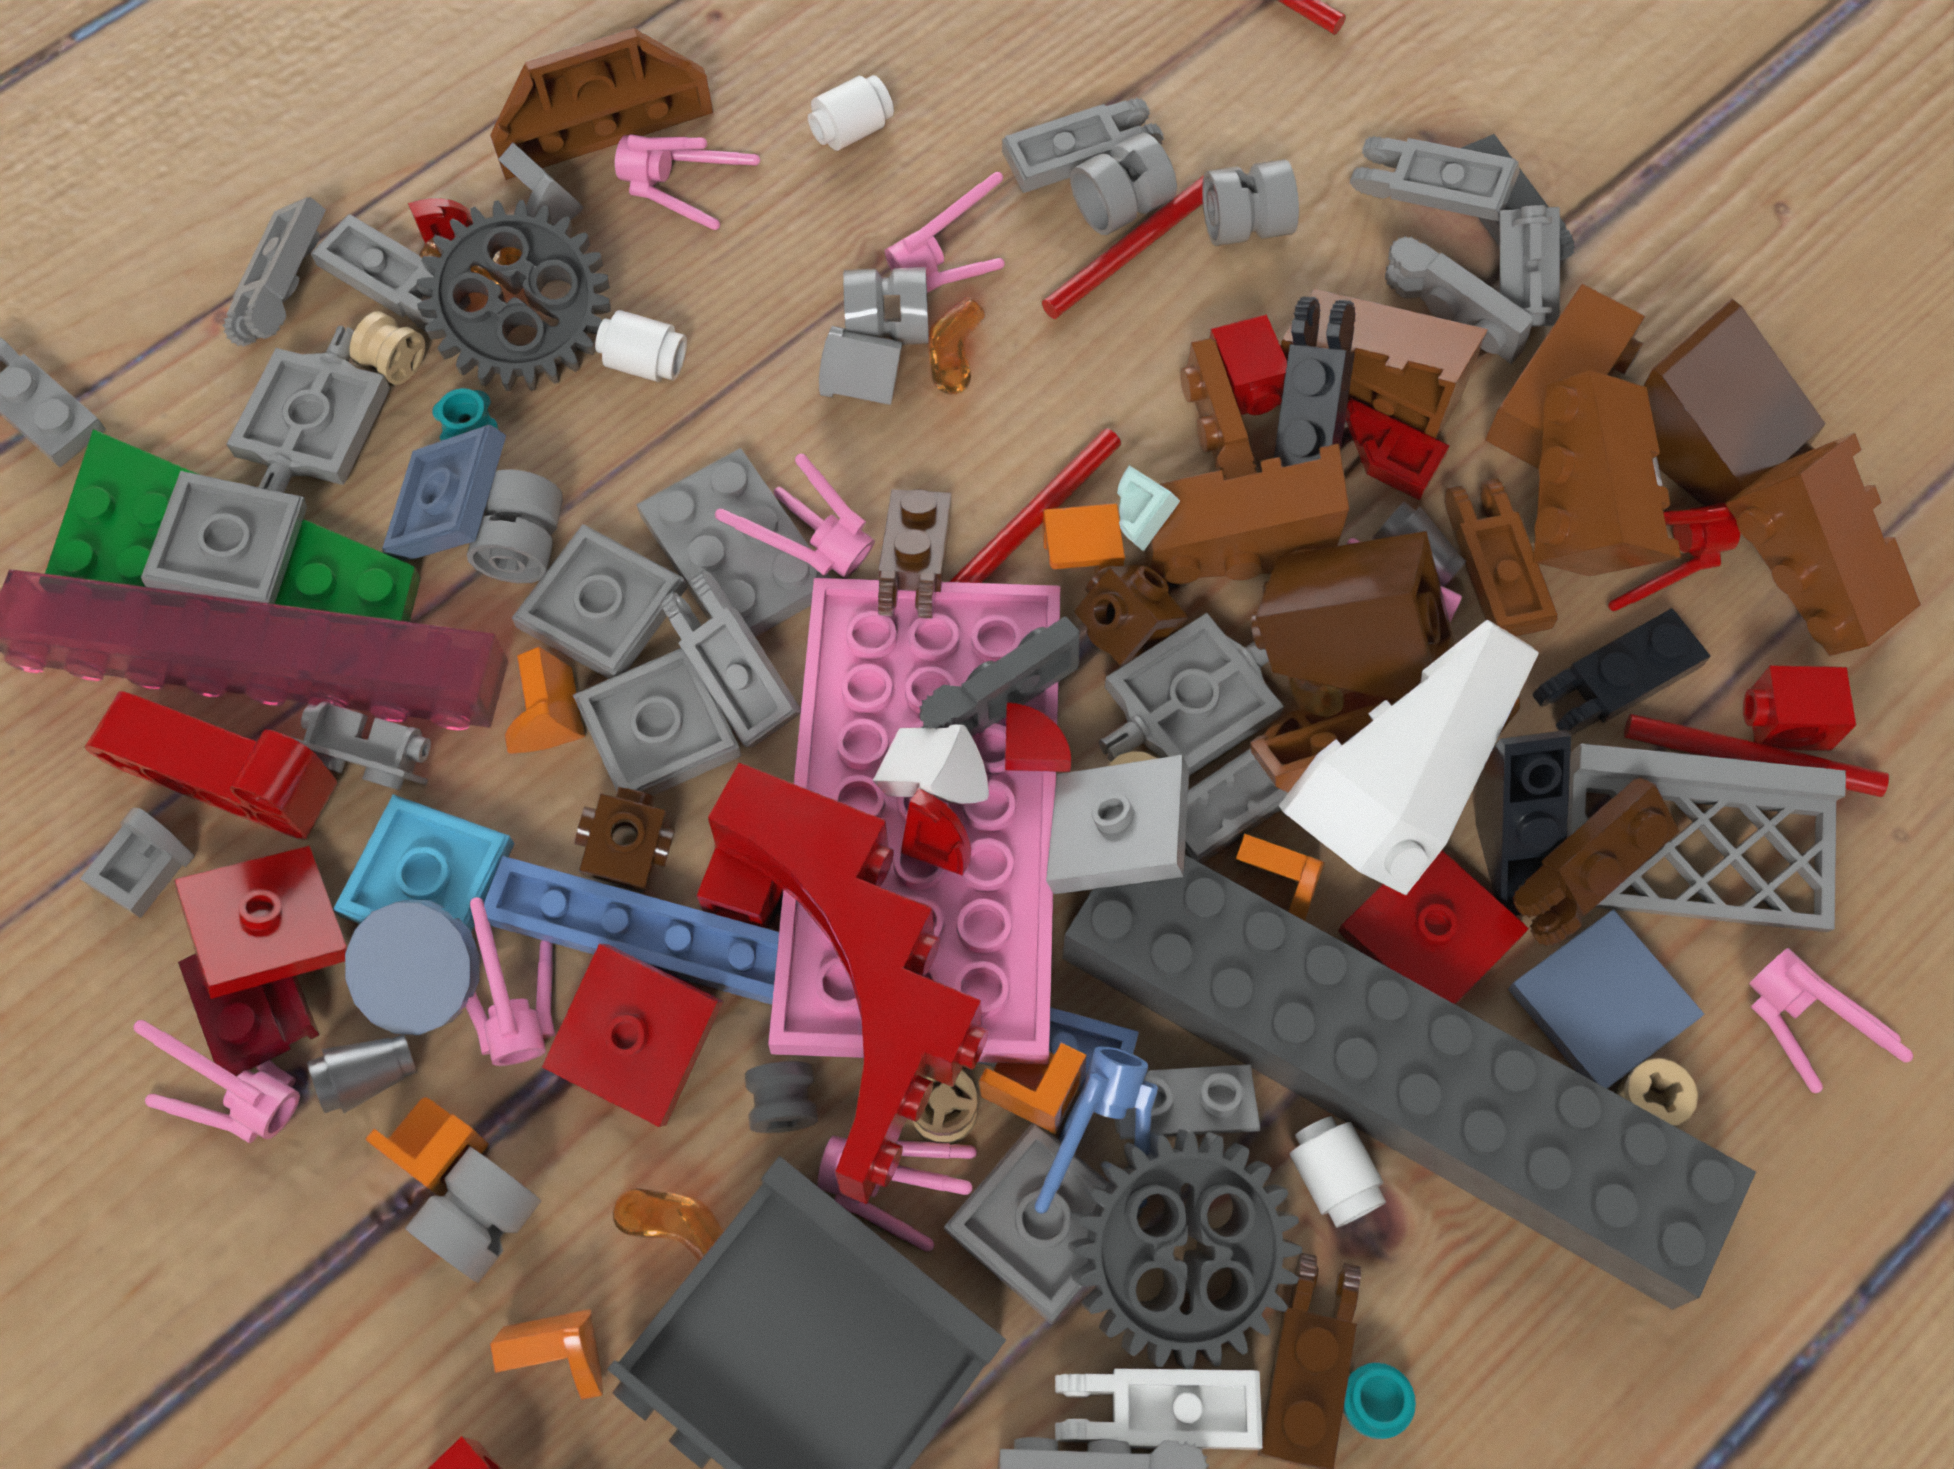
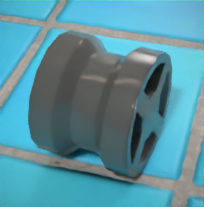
[745,1061,818,1133]

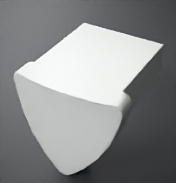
[873,725,989,804]

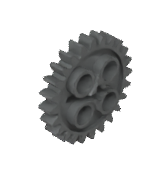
[416,200,611,391]
[1068,1129,1302,1370]

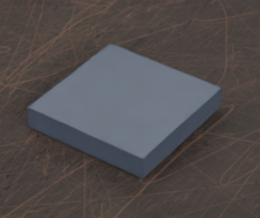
[382,425,506,562]
[1508,909,1705,1089]

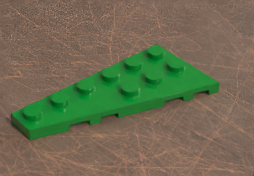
[41,429,421,632]

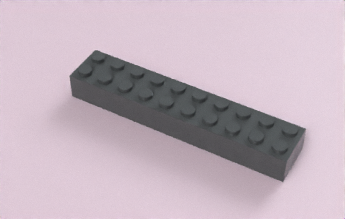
[1062,855,1756,1310]

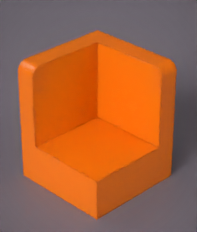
[1042,503,1125,574]
[979,1043,1086,1134]
[365,1097,489,1196]

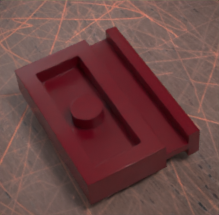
[178,953,320,1076]

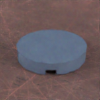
[345,900,480,1035]

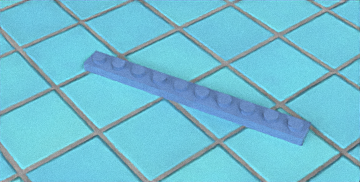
[484,856,1139,1091]

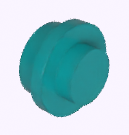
[1343,1363,1416,1440]

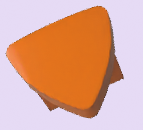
[505,647,585,754]
[1236,834,1325,921]
[490,1309,603,1400]

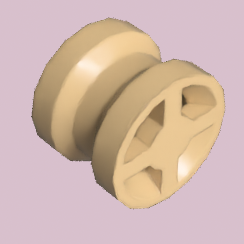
[349,311,425,385]
[1614,1058,1698,1127]
[912,1070,978,1144]

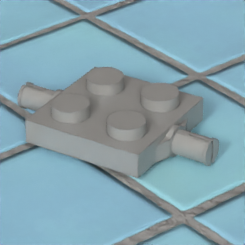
[227,326,390,493]
[1099,613,1284,776]

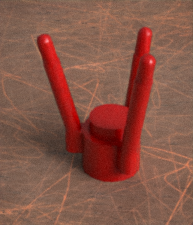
[1608,503,1741,612]

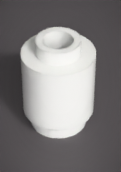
[808,75,894,151]
[595,310,687,382]
[1289,1116,1386,1228]

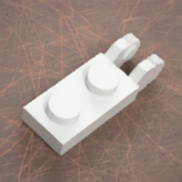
[1055,1369,1263,1450]

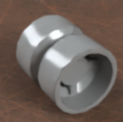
[1070,133,1177,235]
[1202,159,1299,246]
[843,267,929,345]
[467,469,563,583]
[405,1146,542,1283]

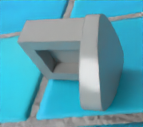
[498,143,583,226]
[819,326,903,405]
[80,808,194,918]

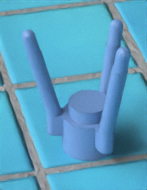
[1034,1046,1159,1214]

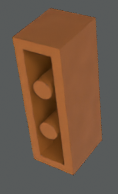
[1485,284,1645,469]

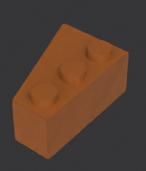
[1533,370,1681,576]
[1145,444,1349,584]

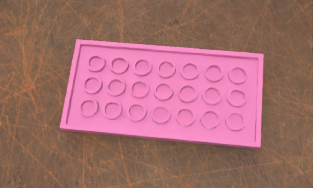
[768,578,1061,1065]

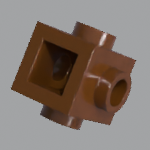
[1073,564,1189,665]
[574,787,675,892]

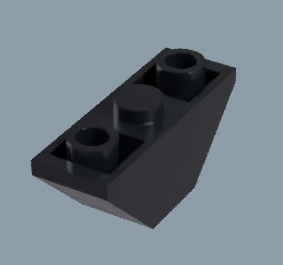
[1476,730,1571,916]

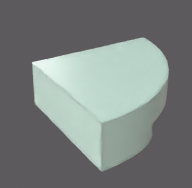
[1117,465,1180,551]

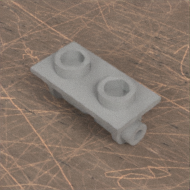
[1499,205,1560,327]
[291,701,431,790]
[1115,1064,1260,1140]

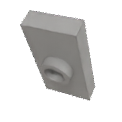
[1185,748,1288,864]

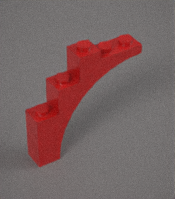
[708,763,989,1205]

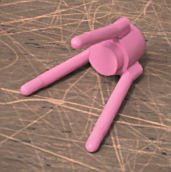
[615,134,760,230]
[885,172,1005,293]
[715,454,875,578]
[465,897,556,1066]
[1749,948,1913,1093]
[133,1020,300,1143]
[818,1136,977,1252]

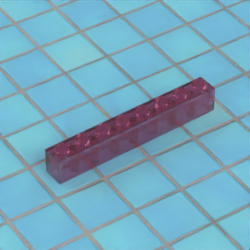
[0,569,509,731]

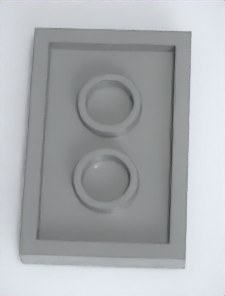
[636,448,831,637]

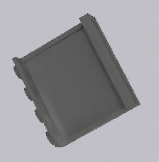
[607,1156,1006,1469]

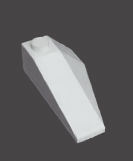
[1279,620,1539,895]

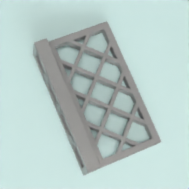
[1567,743,1846,932]

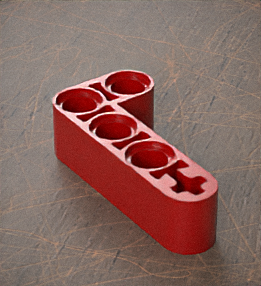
[84,691,338,840]

